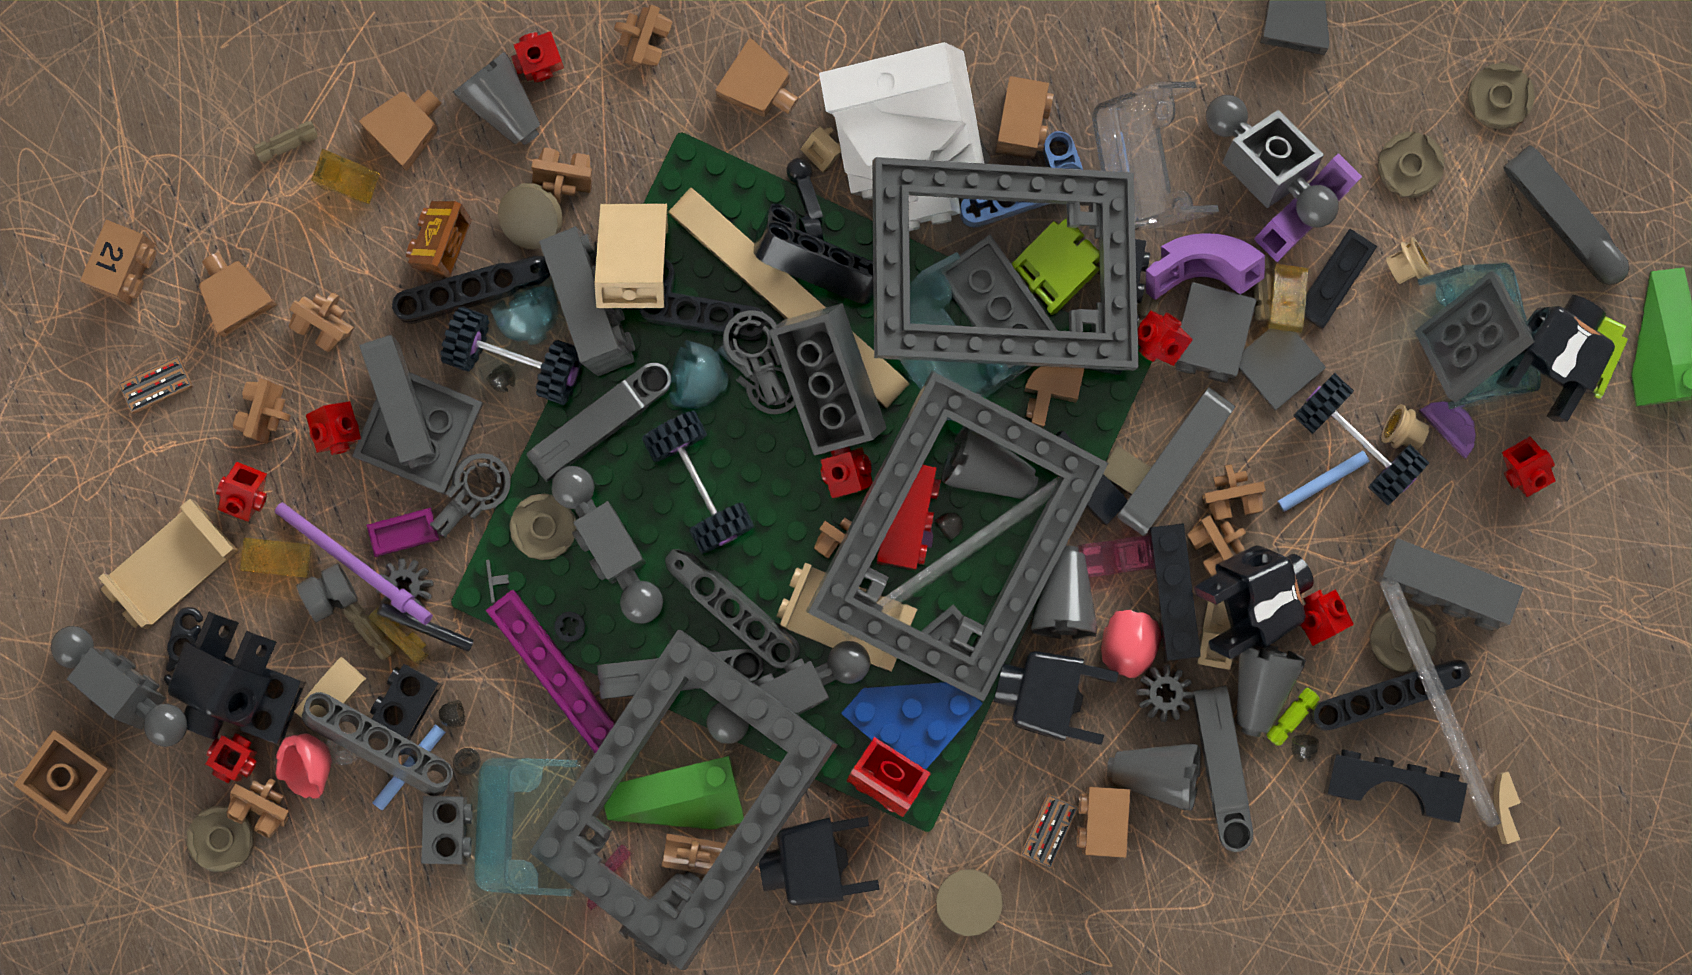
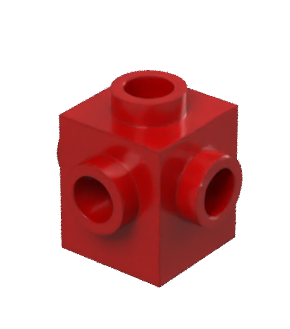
[511,31,564,83]
[1137,310,1193,366]
[306,401,361,455]
[1501,436,1556,497]
[821,446,873,498]
[216,462,267,522]
[1300,589,1354,646]
[205,733,257,783]

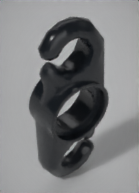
[164,607,203,686]

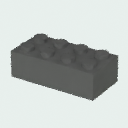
[539,226,635,376]
[769,303,887,455]
[1374,538,1524,631]

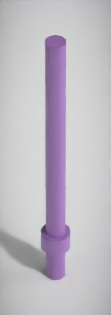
[275,502,433,625]

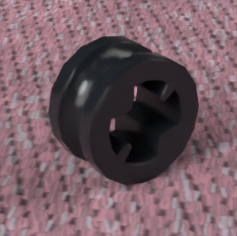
[555,612,586,642]

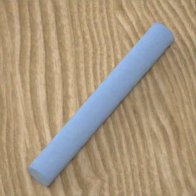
[1277,450,1369,512]
[372,724,446,811]

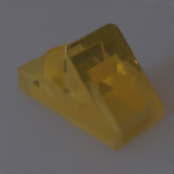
[311,149,380,204]

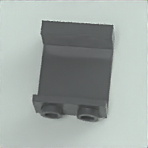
[1175,282,1257,383]

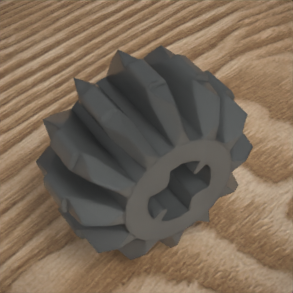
[376,558,434,608]
[1136,665,1194,722]

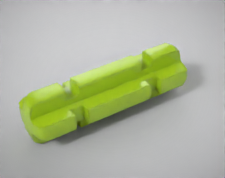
[1266,688,1320,746]

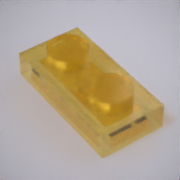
[1268,263,1309,333]
[240,538,312,578]
[368,607,428,664]

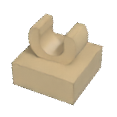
[800,126,841,173]

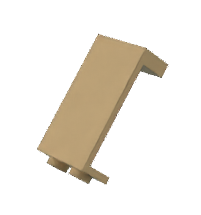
[595,204,668,308]
[99,499,238,629]
[776,563,917,672]

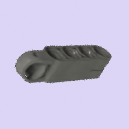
[1503,145,1629,285]
[526,363,672,482]
[665,549,800,668]
[597,649,764,699]
[1192,685,1253,852]

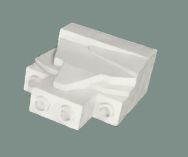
[819,42,985,231]

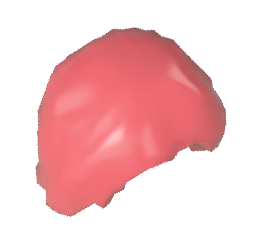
[1101,610,1162,678]
[276,733,332,799]

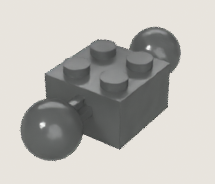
[1206,95,1339,228]
[551,466,663,624]
[51,626,187,747]
[707,641,870,744]

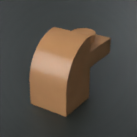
[1024,366,1084,429]

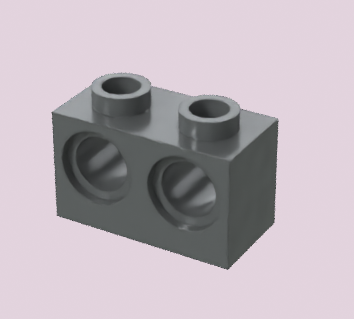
[421,796,473,864]

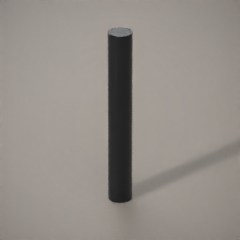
[377,602,473,652]

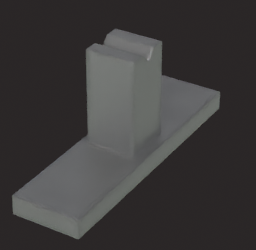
[486,559,509,603]

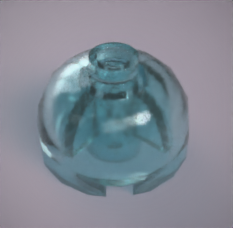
[490,286,559,345]
[670,340,728,409]

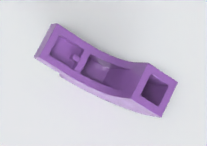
[1254,153,1362,262]
[1146,233,1265,300]

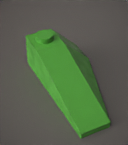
[1631,267,1692,407]
[604,756,744,829]

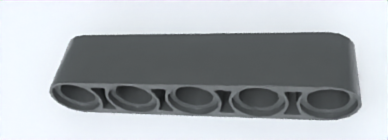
[1117,387,1236,536]
[302,692,453,796]

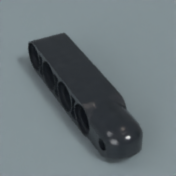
[392,256,551,324]
[1310,660,1471,731]

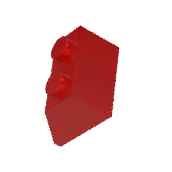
[846,737,931,817]

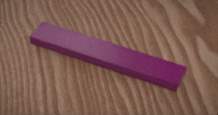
[486,589,615,753]

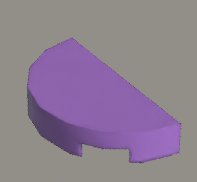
[1419,401,1476,459]

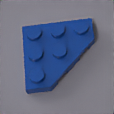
[841,682,983,770]

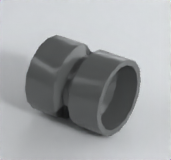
[296,563,358,623]

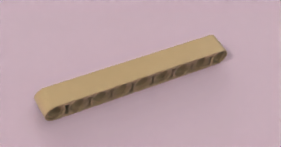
[668,188,909,409]

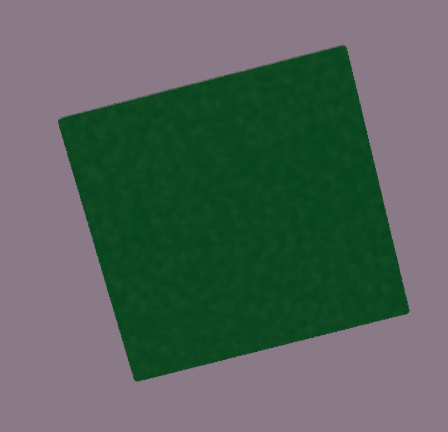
[451,132,1152,832]

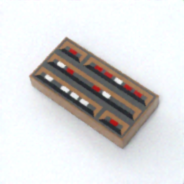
[118,356,194,414]
[1020,793,1078,868]

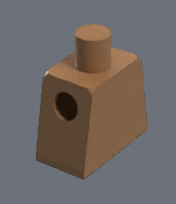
[715,38,799,117]
[359,90,442,171]
[199,252,277,337]

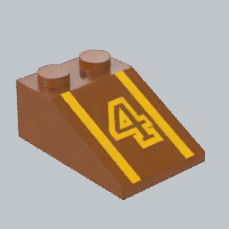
[406,201,472,279]

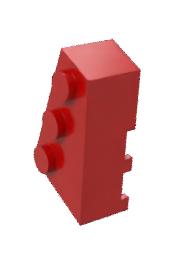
[877,465,941,571]

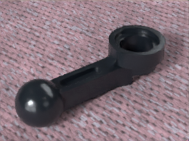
[786,158,824,241]

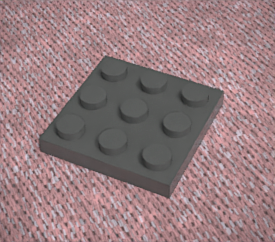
[1414,270,1535,403]
[352,372,484,495]

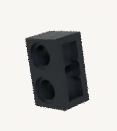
[370,664,442,740]
[240,668,306,744]

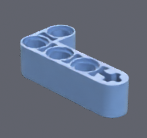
[960,131,1083,228]

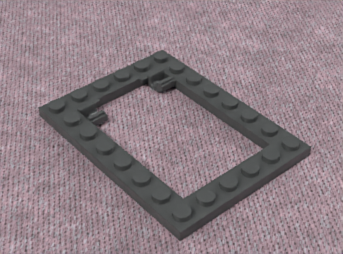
[872,157,1138,371]
[806,370,1109,701]
[530,630,838,970]

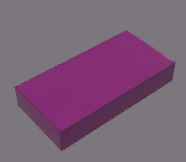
[366,508,440,557]

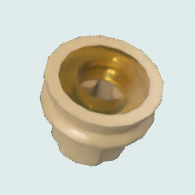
[1386,237,1433,284]
[1381,404,1429,450]

